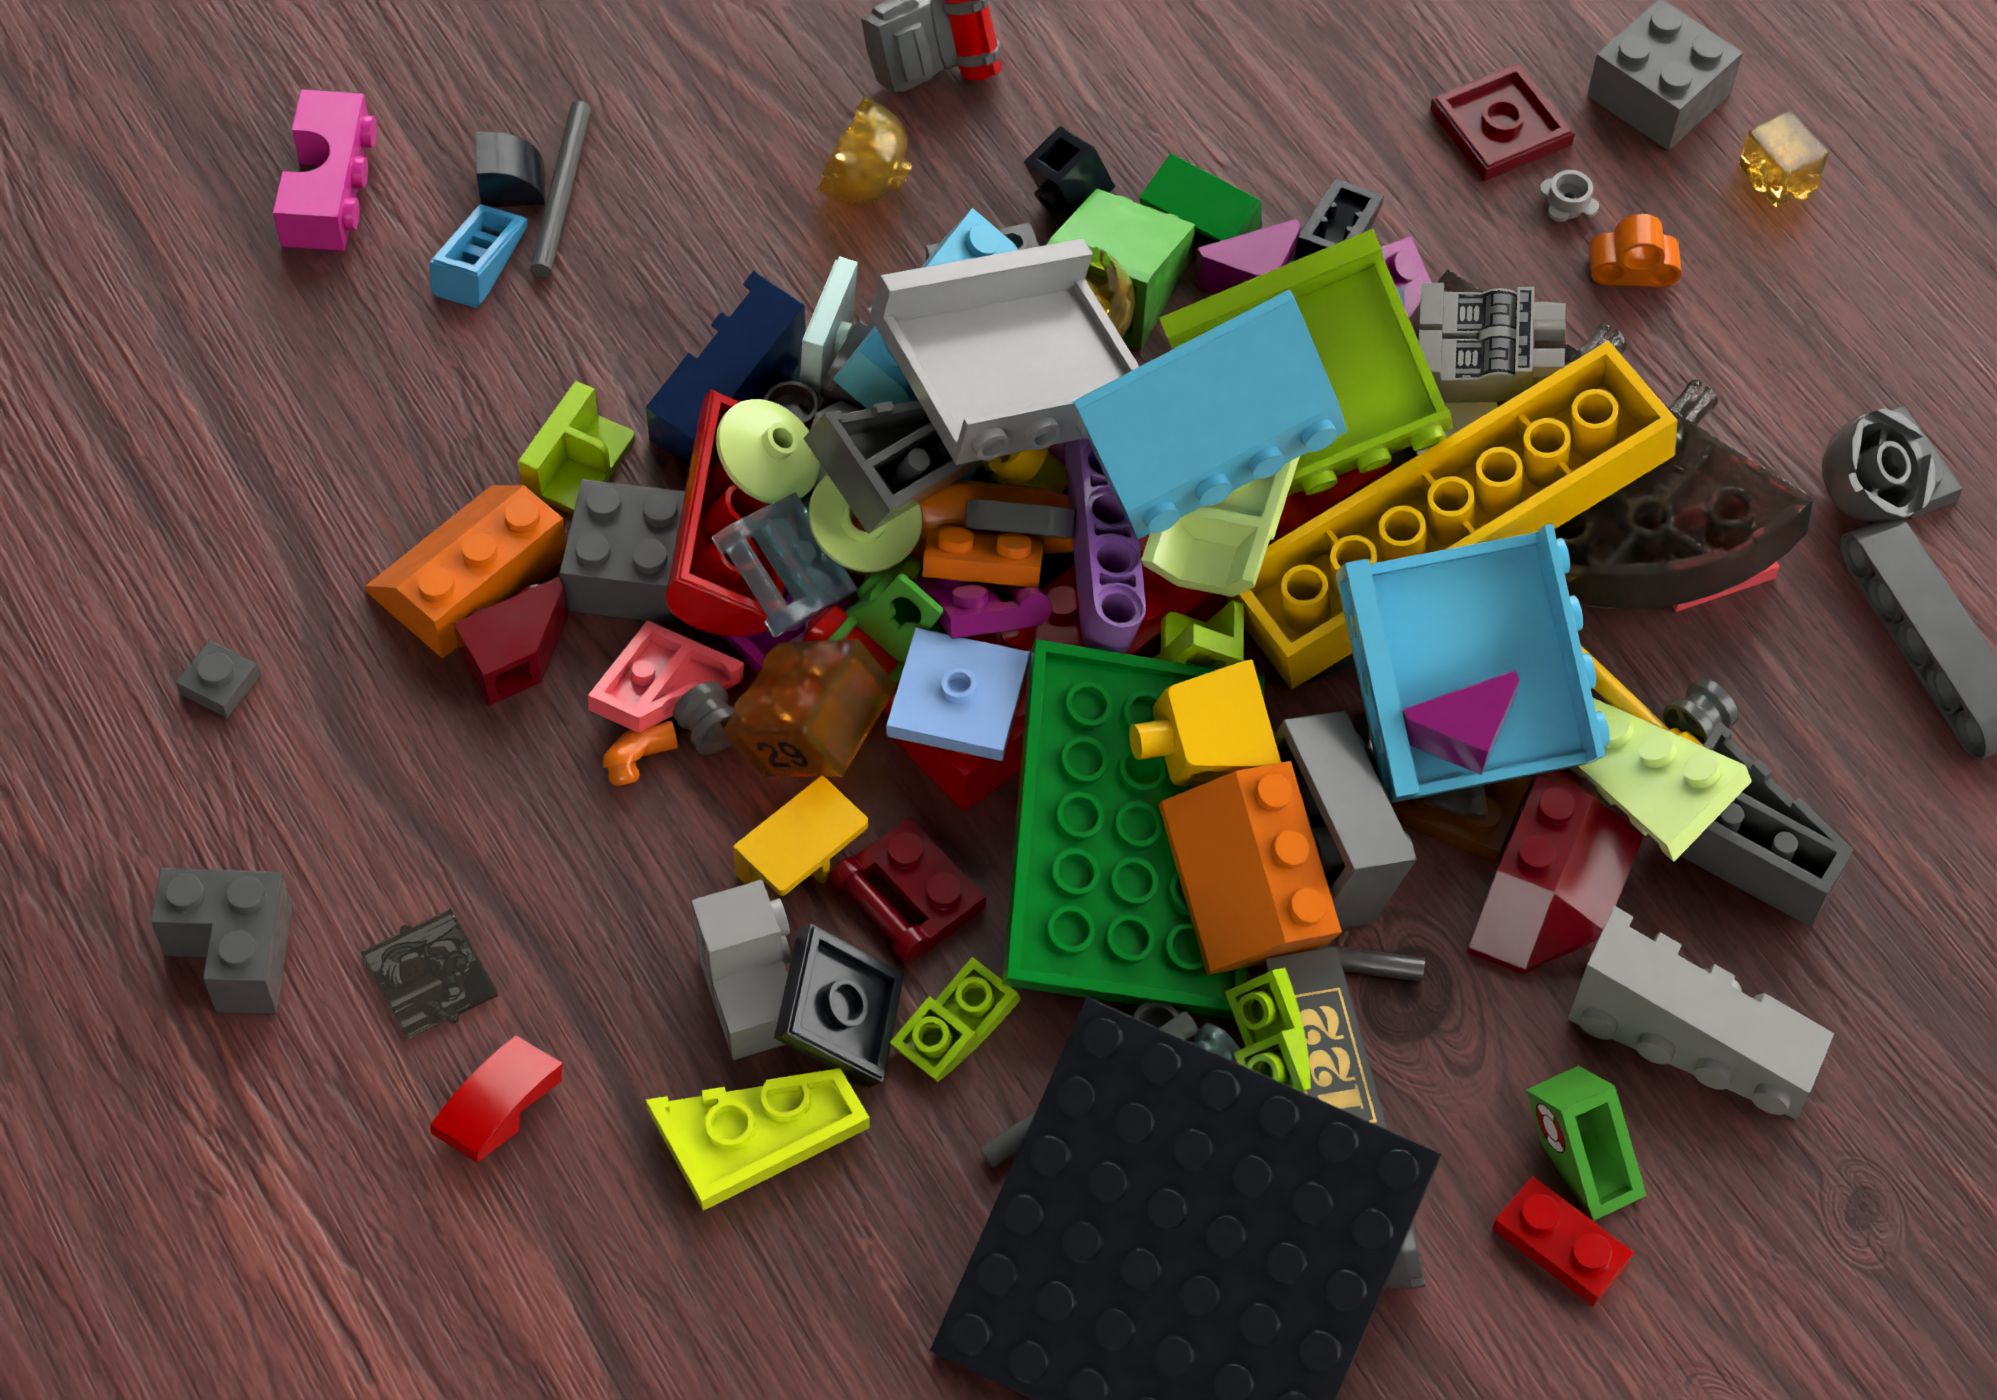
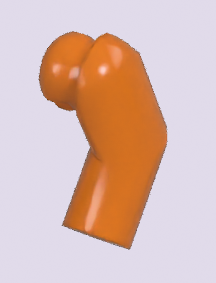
[602,720,678,786]

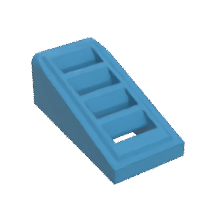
[430,204,528,308]

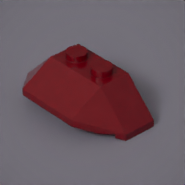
[1467,768,1644,975]

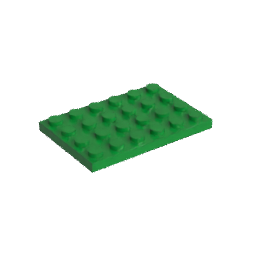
[1002,639,1265,1019]

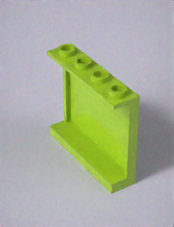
[1159,229,1454,497]

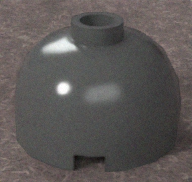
[1822,408,1935,524]

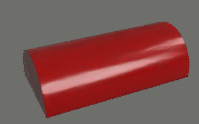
[665,389,799,636]

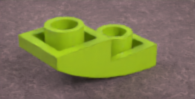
[890,957,1021,1083]
[1225,968,1311,1092]

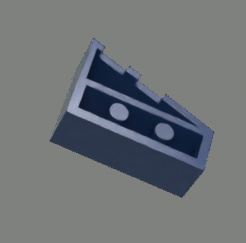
[646,271,806,467]

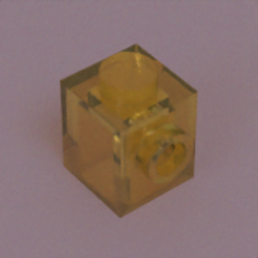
[1738,111,1829,207]

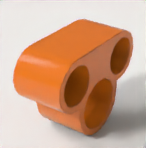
[1589,214,1682,287]

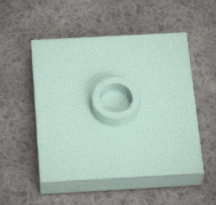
[800,256,858,409]

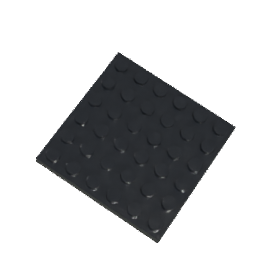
[930,997,1442,1400]

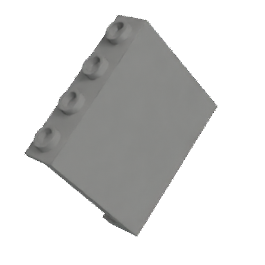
[870,239,1140,465]

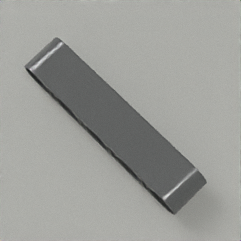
[1840,518,1997,760]

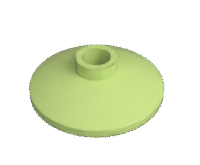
[716,399,820,505]
[808,474,922,572]

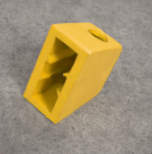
[1129,660,1281,786]

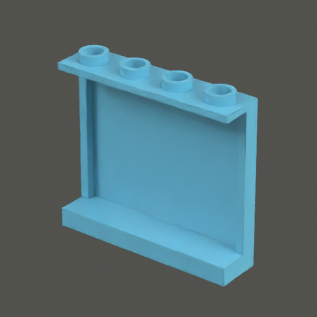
[1335,523,1610,803]

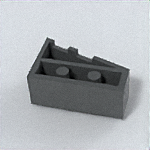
[803,400,991,534]
[1652,721,1854,928]

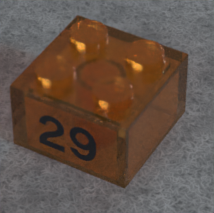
[722,639,897,777]

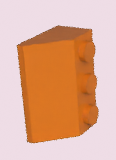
[365,485,567,659]
[1159,761,1342,975]

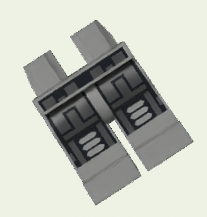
[1419,282,1566,403]

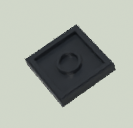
[774,924,904,1087]

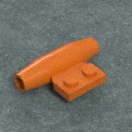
[919,479,1074,588]

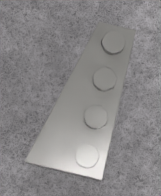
[1568,906,1834,1120]

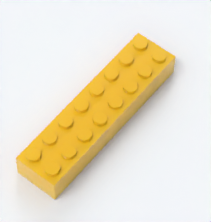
[1227,340,1677,690]

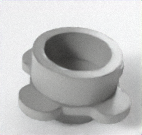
[1539,170,1599,222]

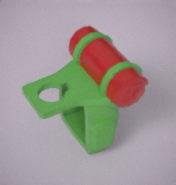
[802,557,947,715]

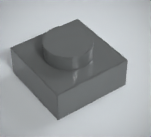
[176,639,261,719]

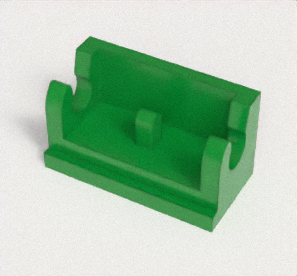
[1139,153,1262,242]

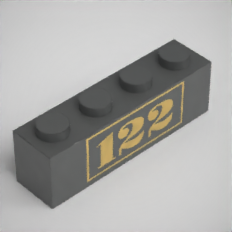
[1262,947,1387,1129]

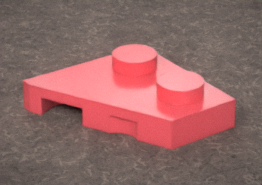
[588,620,744,733]

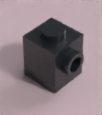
[1024,126,1116,217]

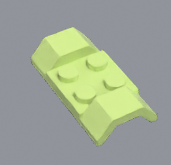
[1141,456,1300,597]

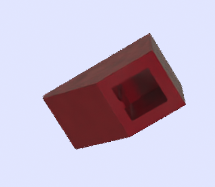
[454,577,568,706]

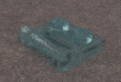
[712,492,857,637]

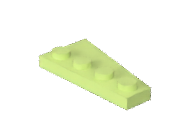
[1570,698,1752,862]

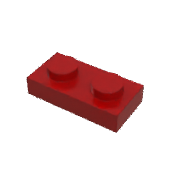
[1492,1176,1635,1307]

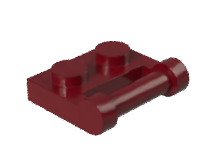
[827,817,986,964]

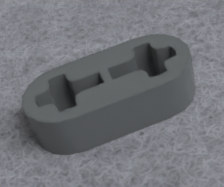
[964,499,1076,539]

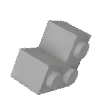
[691,880,791,1060]

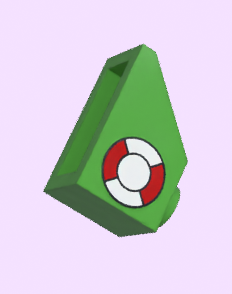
[1526,1065,1646,1221]

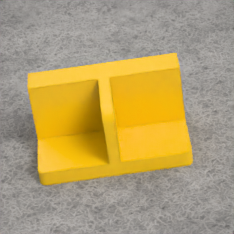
[733,775,868,896]

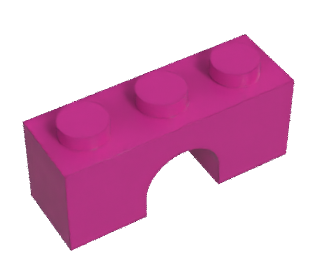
[273,89,377,251]

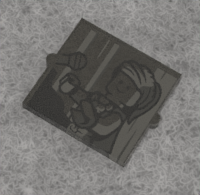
[360,909,498,1040]

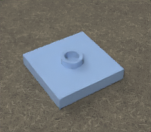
[886,628,1030,761]

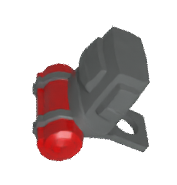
[861,0,1002,93]

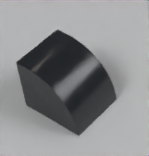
[475,132,545,207]

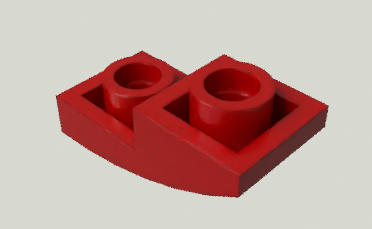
[430,1036,563,1163]

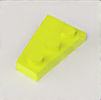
[646,1068,870,1211]

